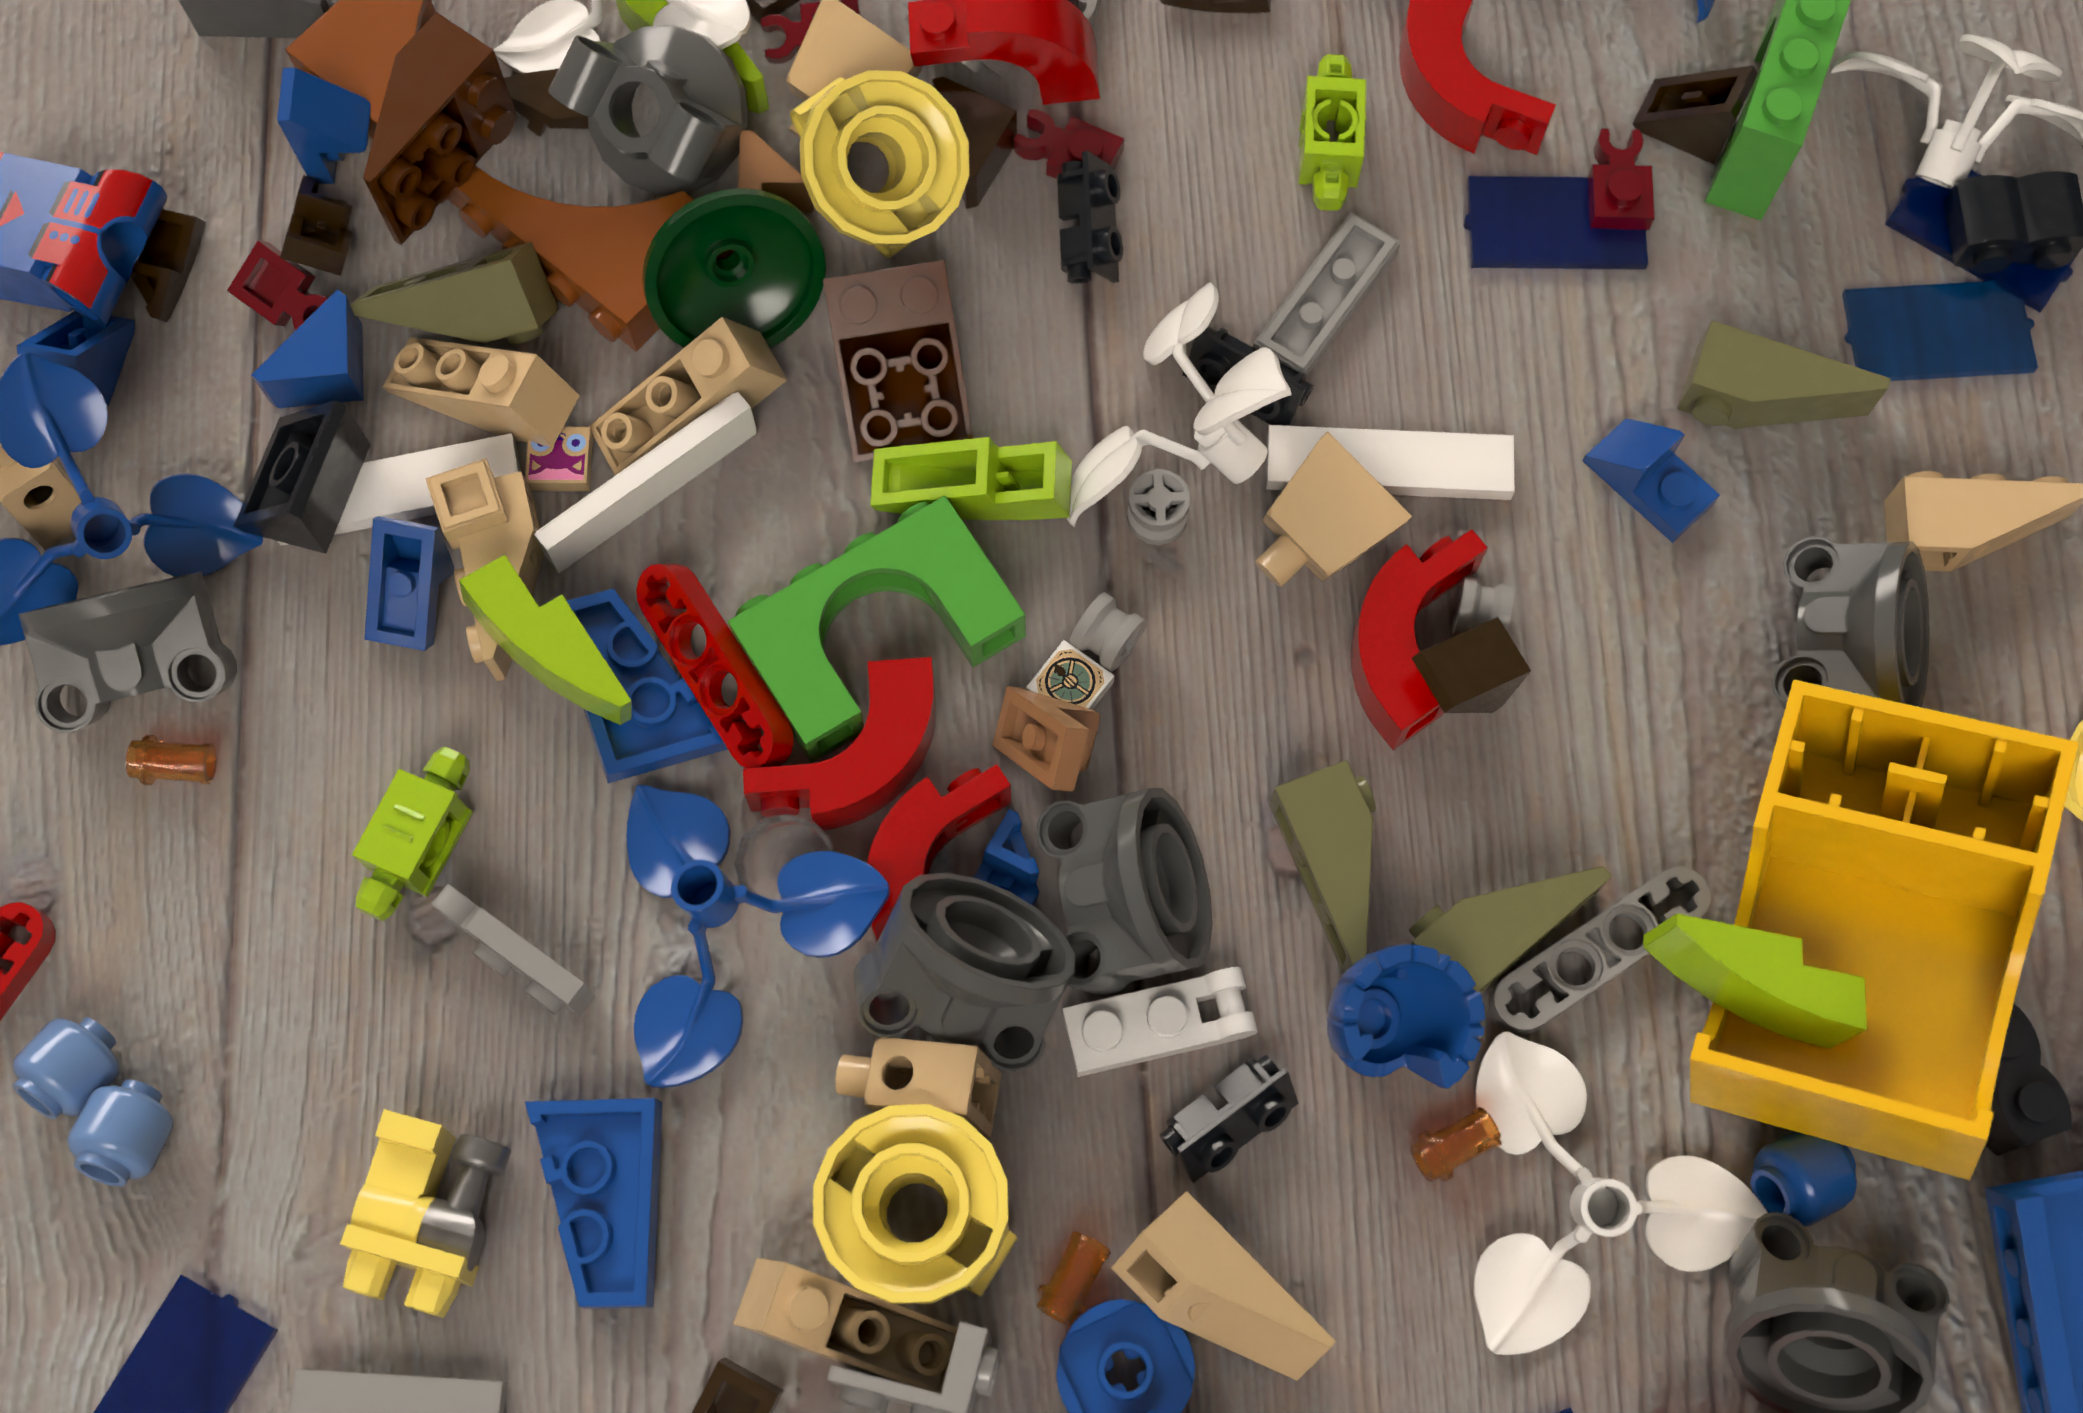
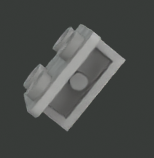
[827,1322,1001,1413]

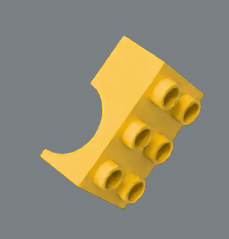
[1690,680,2079,1180]

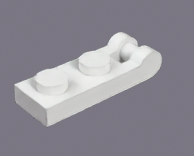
[1062,967,1258,1077]

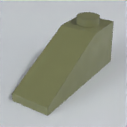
[350,242,559,345]
[1677,320,1891,428]
[1269,760,1376,974]
[1409,866,1612,993]

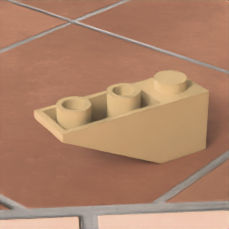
[588,317,788,476]
[382,337,580,447]
[449,471,544,681]
[1884,471,2083,572]
[1111,1191,1336,1381]
[733,1258,958,1394]

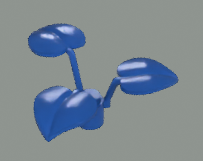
[0,352,263,646]
[626,785,890,1088]

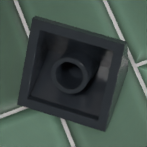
[233,400,371,554]

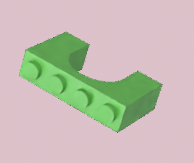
[1705,0,1851,221]
[728,496,1026,763]

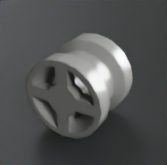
[1127,469,1191,545]
[1451,576,1515,637]
[1070,592,1147,672]

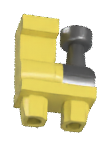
[340,1109,512,1318]

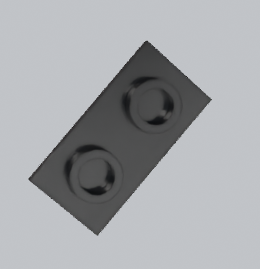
[1057,151,1123,284]
[1182,327,1314,426]
[1159,1055,1299,1184]

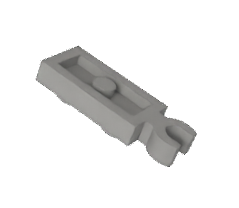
[431,884,596,1018]

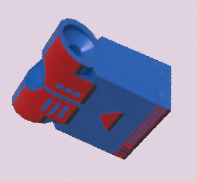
[0,152,167,326]

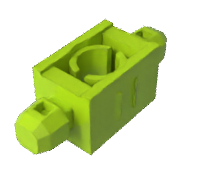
[1298,54,1367,211]
[351,747,473,921]

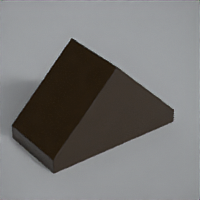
[1632,65,1758,164]
[932,76,1017,209]
[1412,617,1531,713]

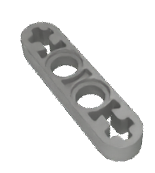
[1489,867,1711,1036]

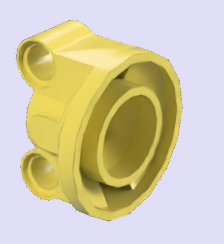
[790,70,970,258]
[813,1104,1018,1304]

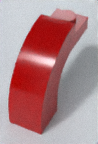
[908,0,1100,105]
[1399,0,1556,155]
[1351,529,1488,750]
[743,657,936,832]
[867,764,1012,943]

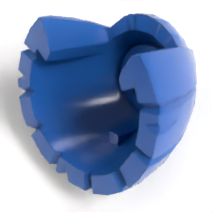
[1327,944,1485,1089]

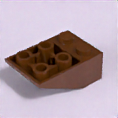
[363,12,518,245]
[823,260,973,462]

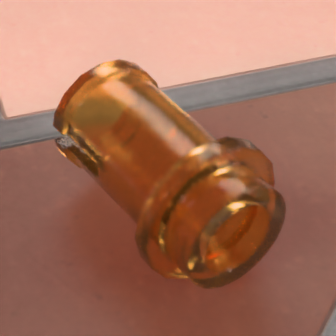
[126,734,216,786]
[1410,1107,1502,1182]
[1036,1231,1111,1326]

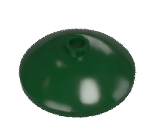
[642,188,826,348]

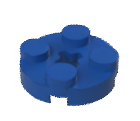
[1056,1299,1195,1413]

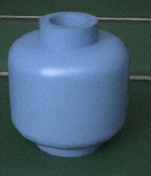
[12,1017,119,1120]
[67,1079,173,1186]

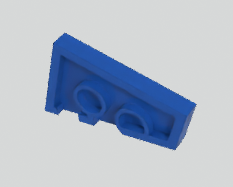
[567,588,728,784]
[525,1098,663,1309]

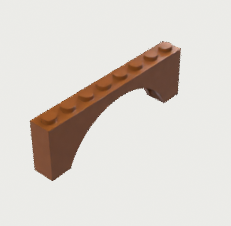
[285,0,733,352]

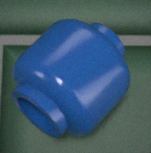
[1750,1131,1857,1227]

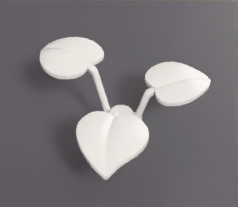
[493,0,751,74]
[1831,34,2083,189]
[1067,283,1291,528]
[1473,1032,1767,1355]

